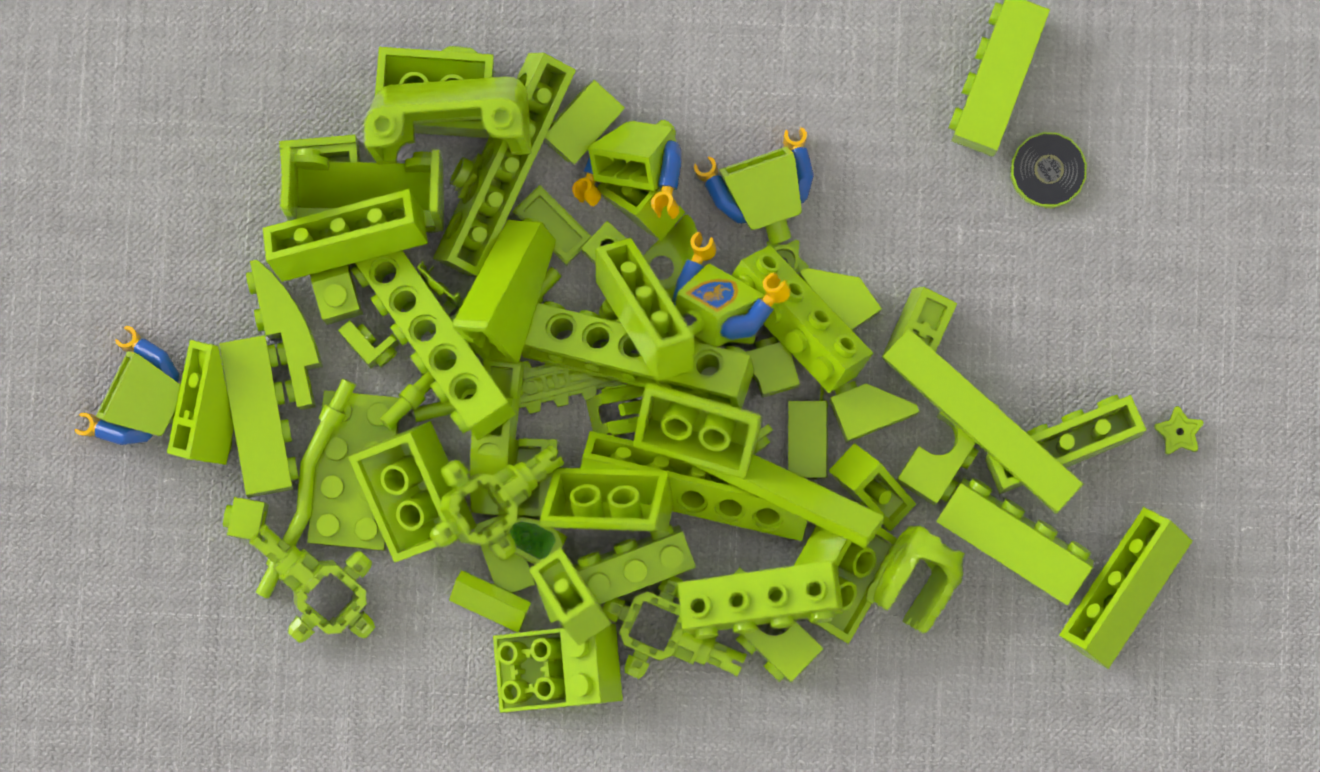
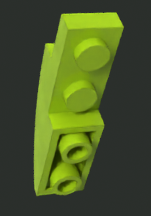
[246,260,323,411]
[470,360,525,516]

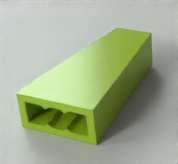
[452,218,556,364]

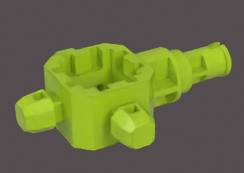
[429,444,564,559]
[249,524,375,643]
[602,576,747,679]

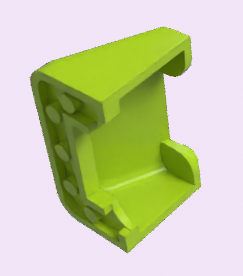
[364,76,532,165]

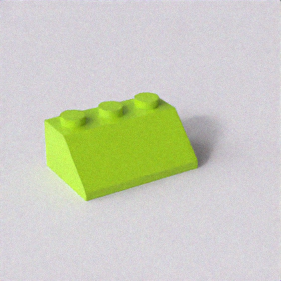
[375,47,494,138]
[633,383,762,478]
[348,421,477,563]
[539,468,674,532]
[793,525,897,644]

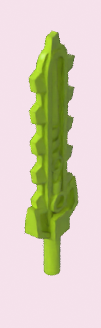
[413,341,641,422]

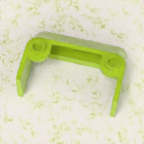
[280,146,444,233]

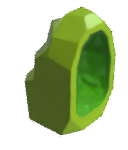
[504,516,567,565]

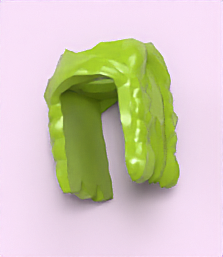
[865,526,965,634]

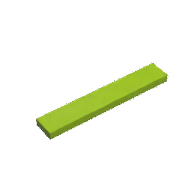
[882,328,1083,514]
[682,454,884,548]

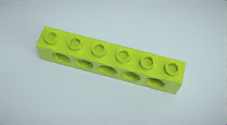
[432,52,576,277]
[350,250,516,441]
[521,301,754,409]
[580,431,808,541]

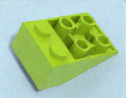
[493,624,623,713]

